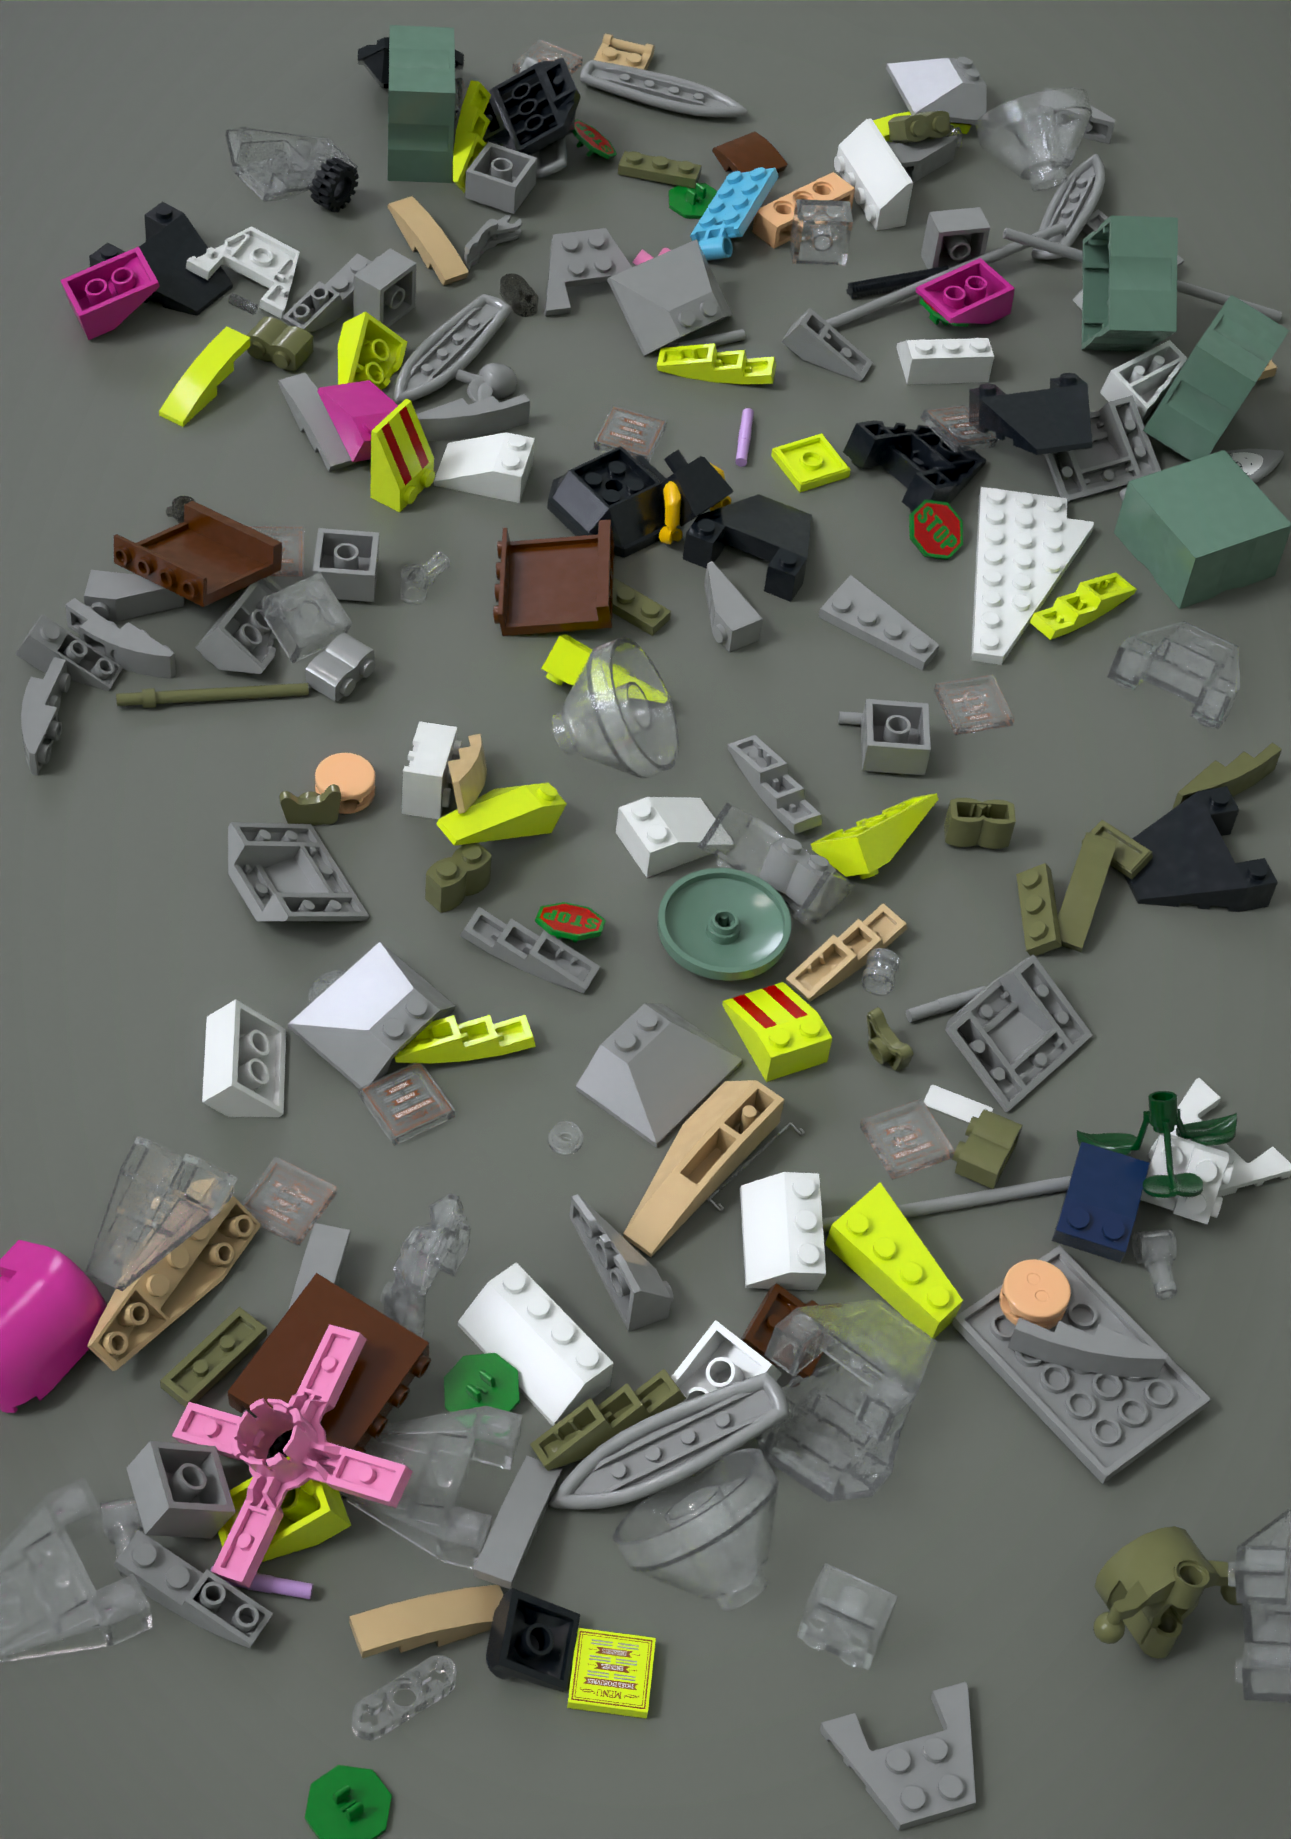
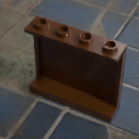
[114,501,282,607]
[493,520,614,636]
[227,1273,431,1453]

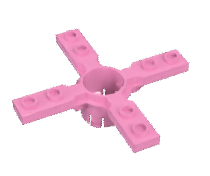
[172,1324,413,1588]

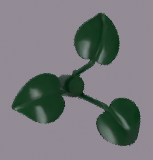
[1077,1091,1237,1198]

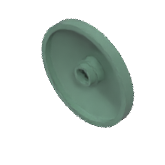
[657,868,791,981]

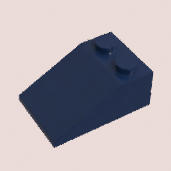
[1052,1141,1149,1263]

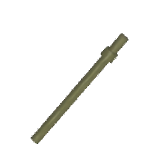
[116,683,309,708]

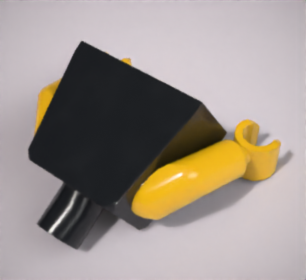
[659,449,734,545]

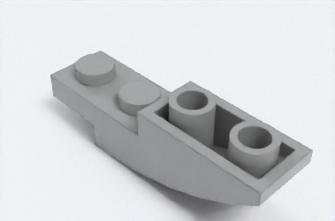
[282,253,371,332]
[65,598,176,678]
[21,657,71,775]
[114,1530,273,1648]

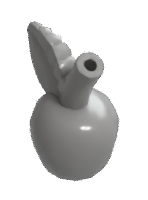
[455,363,517,403]

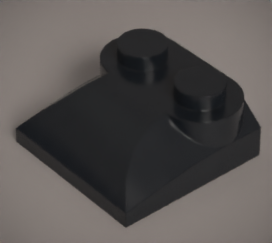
[486,1588,580,1692]

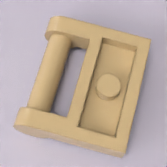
[594,33,655,70]

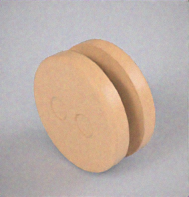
[315,753,375,814]
[999,1259,1071,1330]

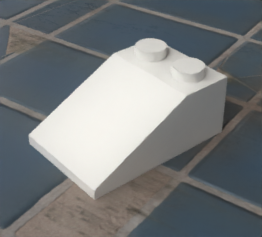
[434,432,535,503]
[616,797,732,878]
[671,1320,782,1404]

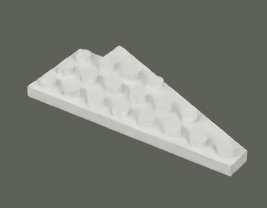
[971,487,1094,665]

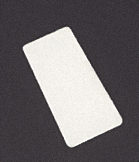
[923,1085,993,1122]

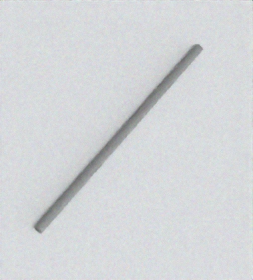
[825,222,1066,329]
[1003,228,1282,322]
[822,1175,1071,1233]

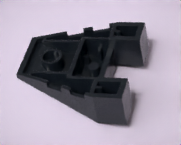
[89,201,233,316]
[969,373,1092,455]
[843,420,987,513]
[683,494,812,602]
[1124,786,1278,912]

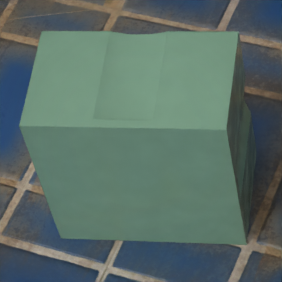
[388,25,455,183]
[1081,215,1178,352]
[1143,294,1290,461]
[1114,450,1291,609]

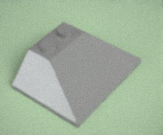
[886,57,987,126]
[607,239,733,356]
[1044,395,1161,502]
[228,822,369,921]
[287,942,456,1094]
[945,954,1093,1112]
[576,1003,743,1148]

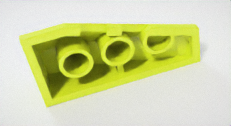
[338,311,407,391]
[541,634,671,703]
[436,783,567,846]
[811,793,938,879]

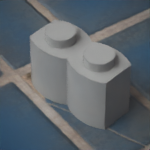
[305,632,375,702]
[759,838,836,910]

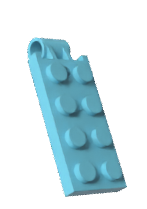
[690,167,779,261]

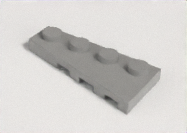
[819,575,939,671]

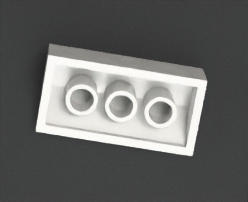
[834,118,913,231]
[458,1262,614,1426]

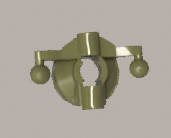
[1093,1526,1254,1659]

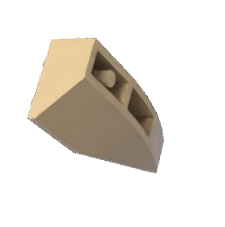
[623,1080,784,1257]
[87,1176,261,1371]

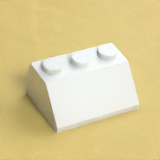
[896,338,994,385]
[202,999,286,1117]
[740,1172,826,1291]

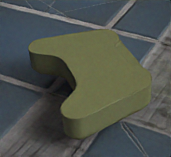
[279,784,341,826]
[867,1007,913,1071]

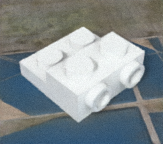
[1140,1133,1234,1225]

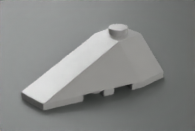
[195,576,284,674]
[569,1194,674,1332]

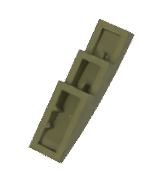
[1172,742,1282,810]
[1058,832,1117,952]
[530,1369,686,1471]

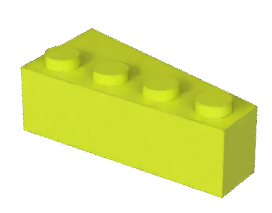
[825,1182,963,1342]

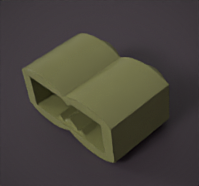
[888,111,951,143]
[246,317,313,371]
[944,798,1016,849]
[425,843,492,913]
[952,1109,1023,1189]

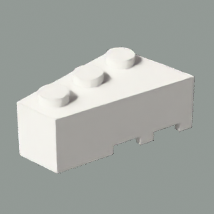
[1100,340,1188,422]
[402,721,462,819]

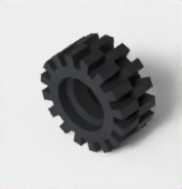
[310,157,359,212]

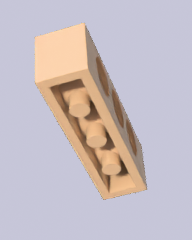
[752,172,855,249]

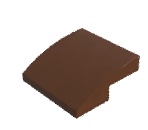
[712,131,788,173]
[741,1283,841,1379]

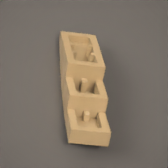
[388,196,469,286]
[448,734,487,813]
[786,903,907,1002]
[349,1585,503,1659]

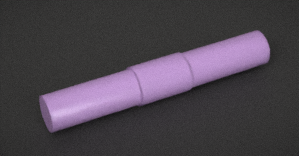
[736,408,754,467]
[210,1566,313,1600]

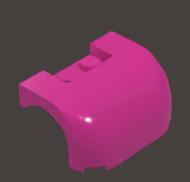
[0,1240,107,1413]

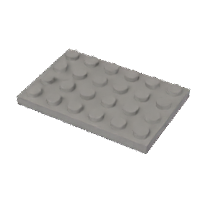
[952,1245,1211,1484]

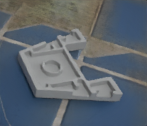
[544,228,632,316]
[820,1682,976,1831]

